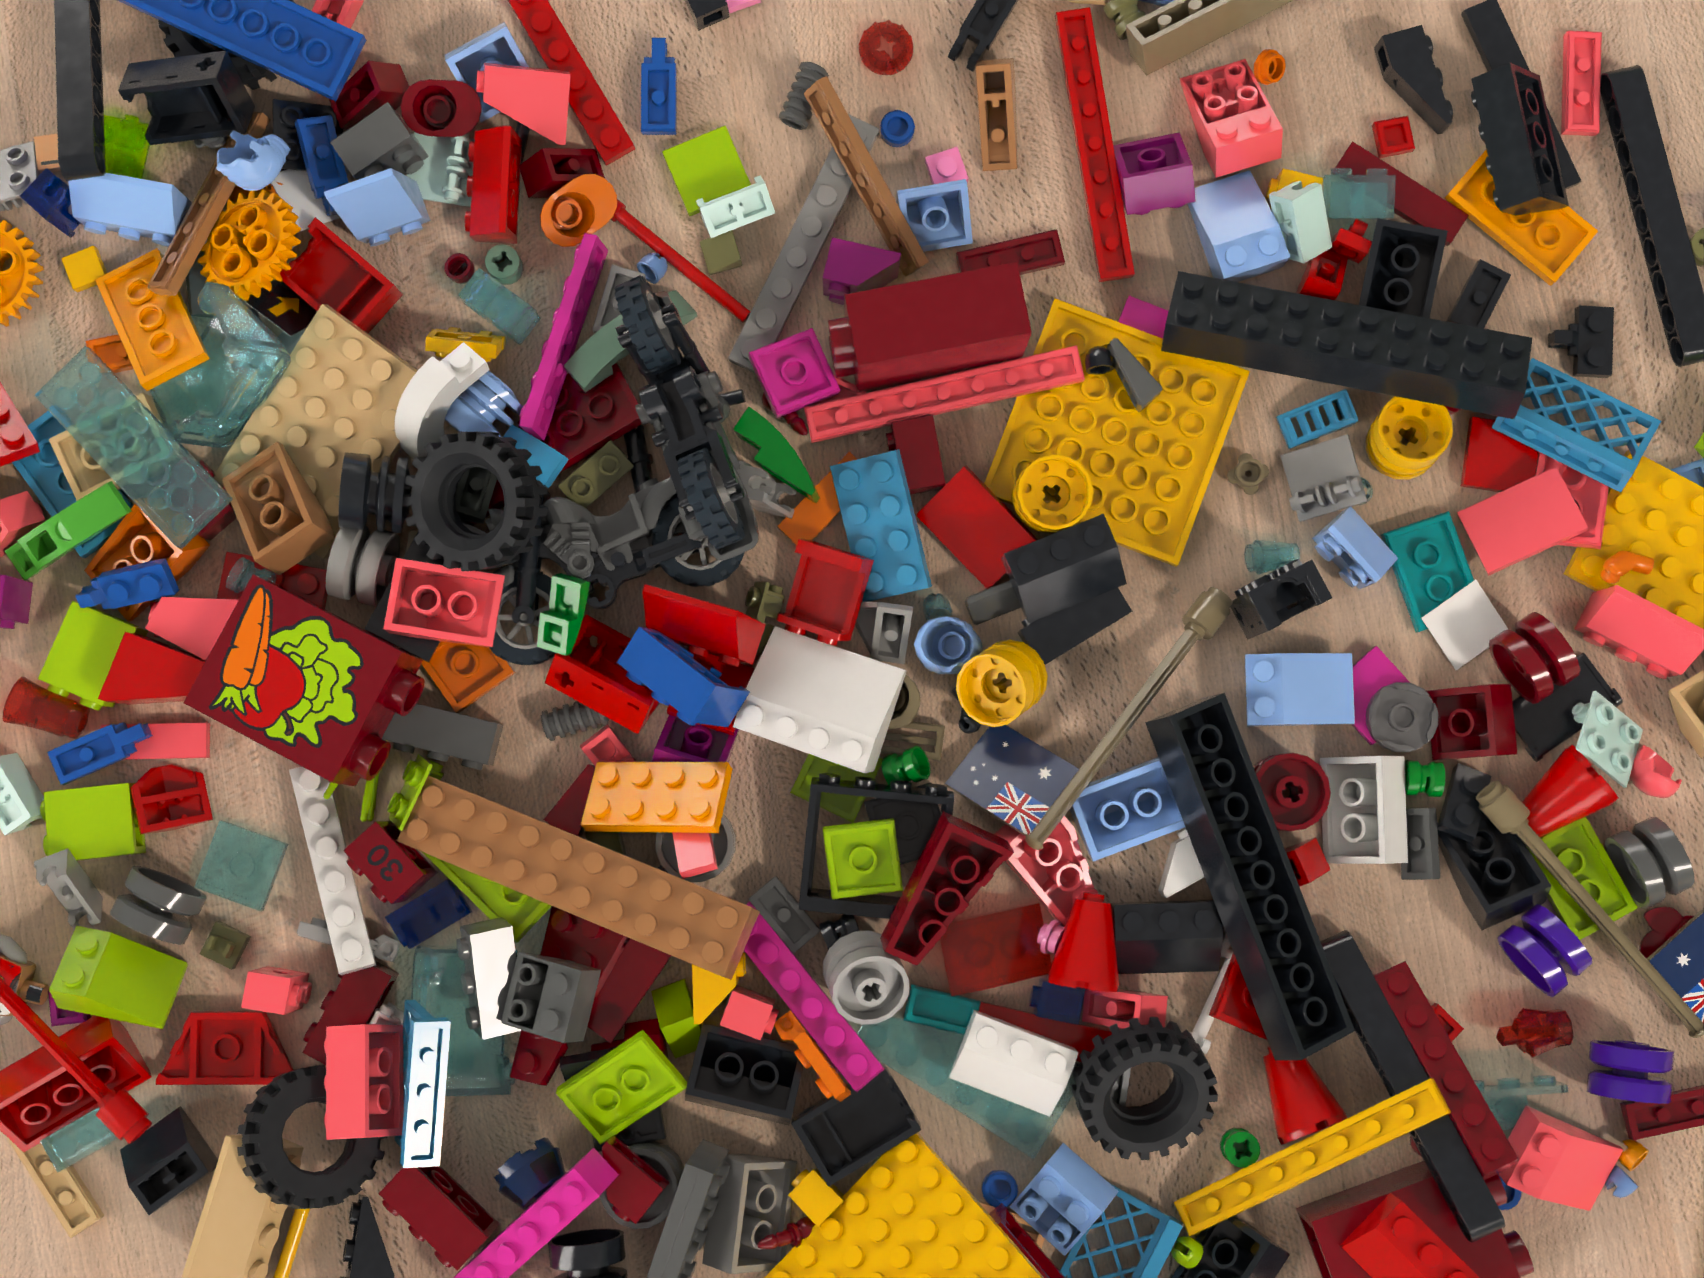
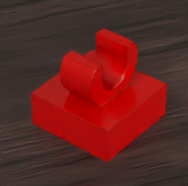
[1329,219,1372,264]

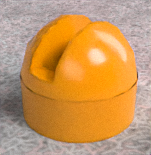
[1618,1139,1649,1172]

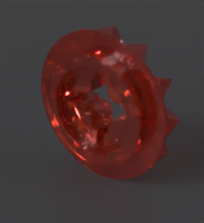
[859,19,914,75]

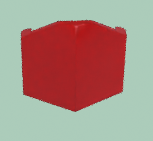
[130,764,213,835]

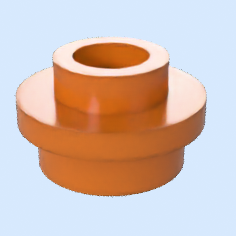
[1254,49,1286,85]

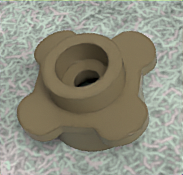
[1227,453,1269,495]

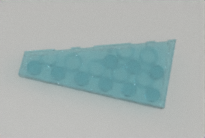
[857,1017,1083,1159]

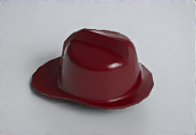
[400,79,482,137]

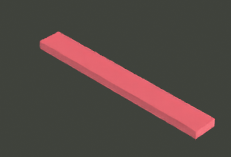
[804,345,1085,443]

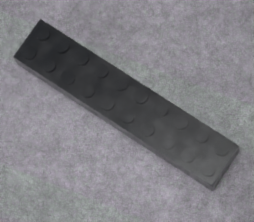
[1161,271,1532,419]
[1145,693,1355,1060]

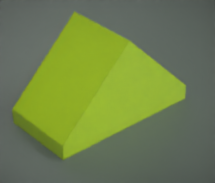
[651,978,702,1058]

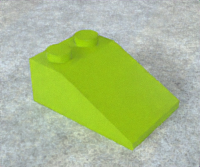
[49,925,188,1029]

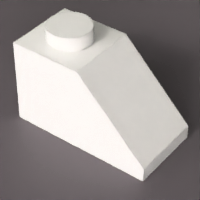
[1158,828,1205,898]

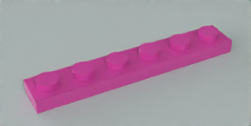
[519,233,608,440]
[744,902,885,1092]

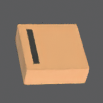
[34,134,61,174]

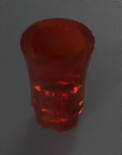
[3,676,90,739]

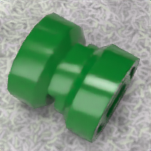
[882,746,930,785]
[1404,760,1446,797]

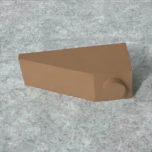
[976,58,1018,171]

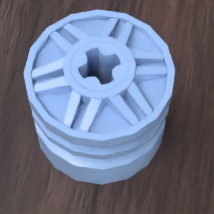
[445,371,523,437]

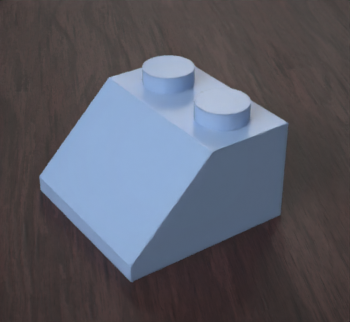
[444,22,529,123]

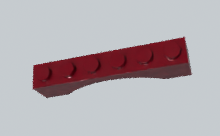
[1374,961,1518,1180]

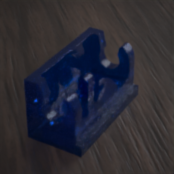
[20,168,80,238]
[385,879,472,949]

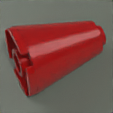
[1522,745,1619,837]
[1048,892,1119,993]
[1263,1046,1347,1145]

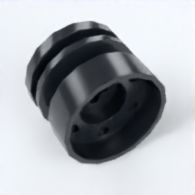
[338,452,412,533]
[548,1229,628,1278]

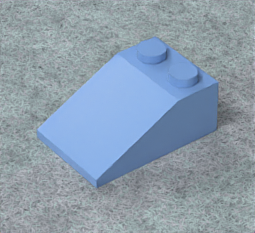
[324,168,431,247]
[1187,170,1290,282]
[1245,653,1355,727]

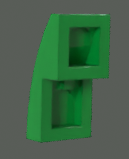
[537,573,590,656]

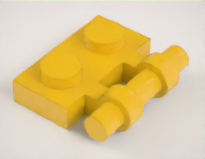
[425,327,506,362]

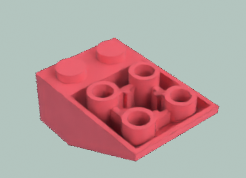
[1180,59,1283,178]

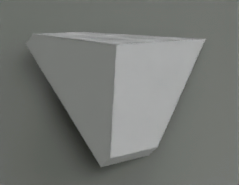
[855,602,913,664]

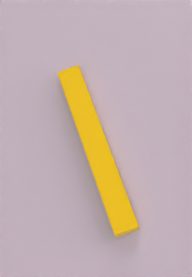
[1174,1078,1451,1236]

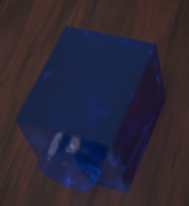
[1029,978,1085,1025]

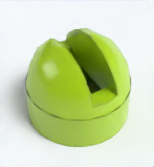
[1171,1236,1203,1269]

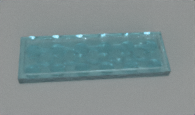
[34,346,233,549]

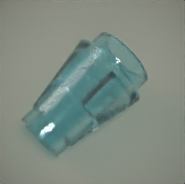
[1244,540,1300,574]

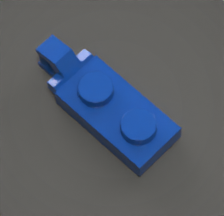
[641,38,677,135]
[295,115,349,216]
[75,558,180,609]
[47,722,153,785]

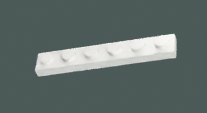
[289,766,376,975]

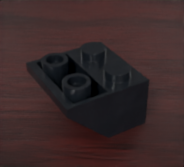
[120,1106,218,1215]

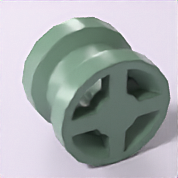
[485,244,524,285]

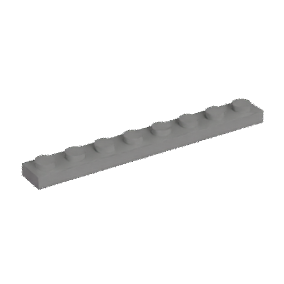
[728,114,879,374]

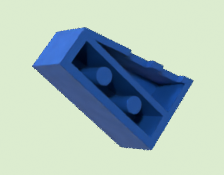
[617,627,750,727]

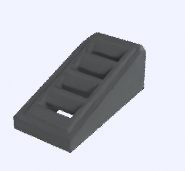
[1106,338,1163,413]

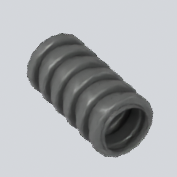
[779,62,829,130]
[541,701,609,741]

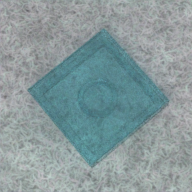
[194,820,289,911]

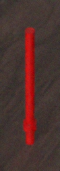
[610,199,751,323]

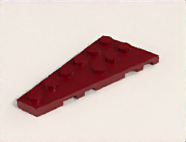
[467,363,642,526]
[510,906,627,1086]

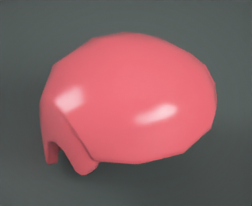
[1630,745,1682,798]

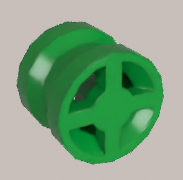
[1220,1128,1260,1168]

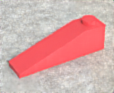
[994,816,1098,927]

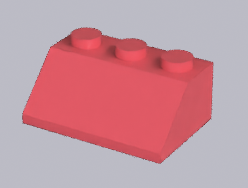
[1574,585,1704,679]
[324,1024,404,1140]

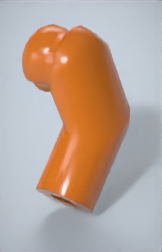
[1600,551,1654,584]

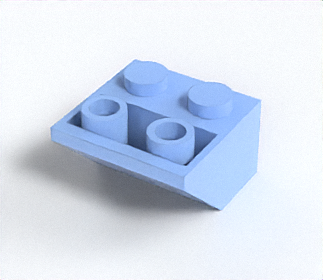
[1312,506,1398,590]
[1010,1143,1119,1256]

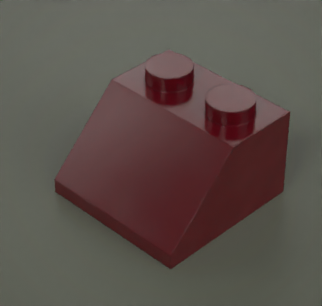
[1426,684,1518,761]

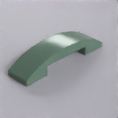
[564,290,697,392]

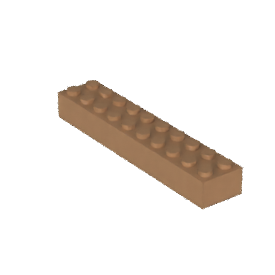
[397,775,760,980]

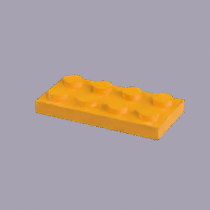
[1444,149,1598,286]
[95,248,210,391]
[581,762,733,833]

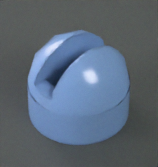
[637,253,668,284]
[1605,1165,1639,1198]

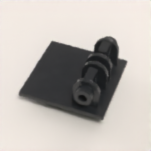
[272,99,343,171]

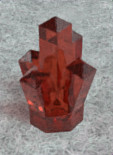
[1496,1008,1574,1058]

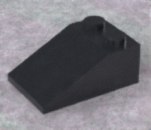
[1437,812,1551,931]

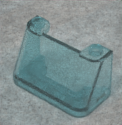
[149,282,291,448]
[411,945,517,1096]

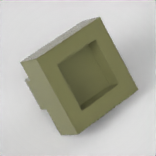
[200,921,251,969]

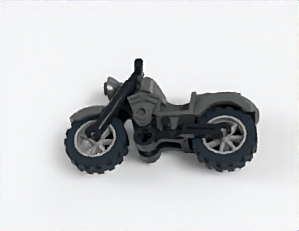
[614,275,759,560]
[485,477,744,665]

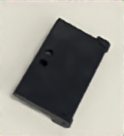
[1513,653,1623,762]

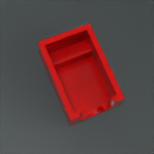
[280,217,403,334]
[545,614,660,734]

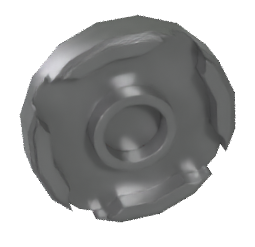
[1366,682,1438,752]

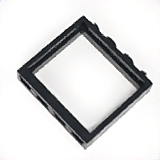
[798,773,954,919]

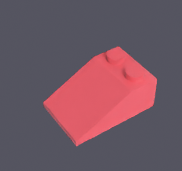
[383,558,505,647]
[1499,1105,1623,1211]

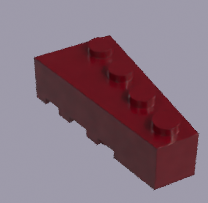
[880,811,1014,966]

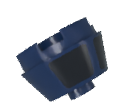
[494,1138,566,1209]

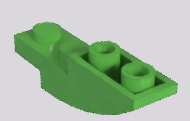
[5,481,131,580]

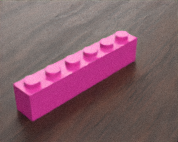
[453,1148,619,1278]

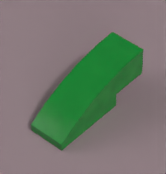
[733,406,820,503]

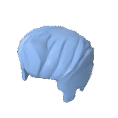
[216,130,290,191]
[914,616,983,674]

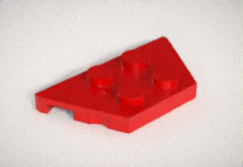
[156,1011,293,1085]

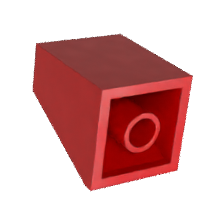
[98,632,206,705]

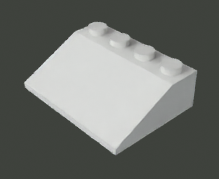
[733,626,907,773]

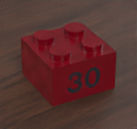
[343,821,438,904]

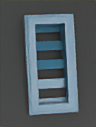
[1276,389,1358,449]

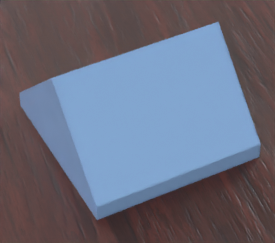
[896,179,973,252]

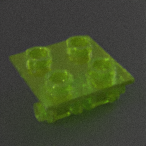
[104,114,150,179]

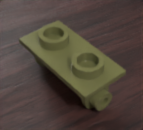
[558,440,634,508]
[745,581,785,655]

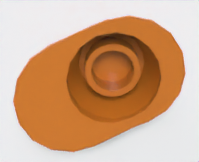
[540,174,617,247]

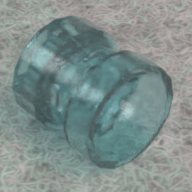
[226,557,276,593]

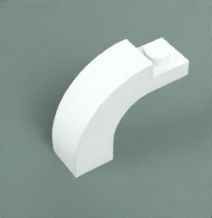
[395,342,490,459]

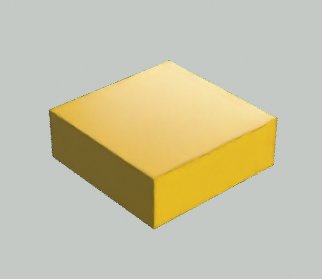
[61,246,107,293]

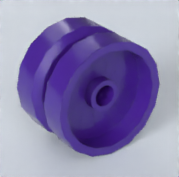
[1497,904,1593,997]
[1587,1040,1674,1104]

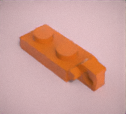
[774,1010,851,1102]

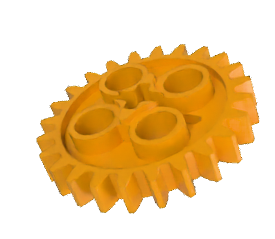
[198,189,301,301]
[0,220,44,327]

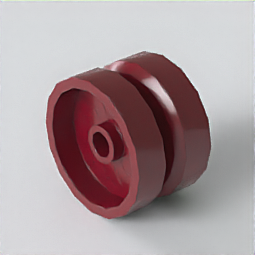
[1489,612,1580,704]
[1253,753,1331,831]

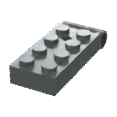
[647,1139,731,1278]

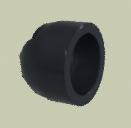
[1085,346,1114,375]

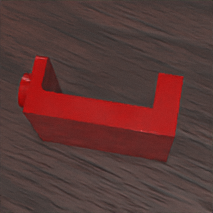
[776,539,874,646]

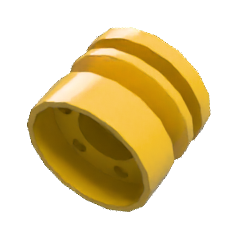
[1366,396,1453,480]
[1012,454,1093,533]
[956,639,1048,727]

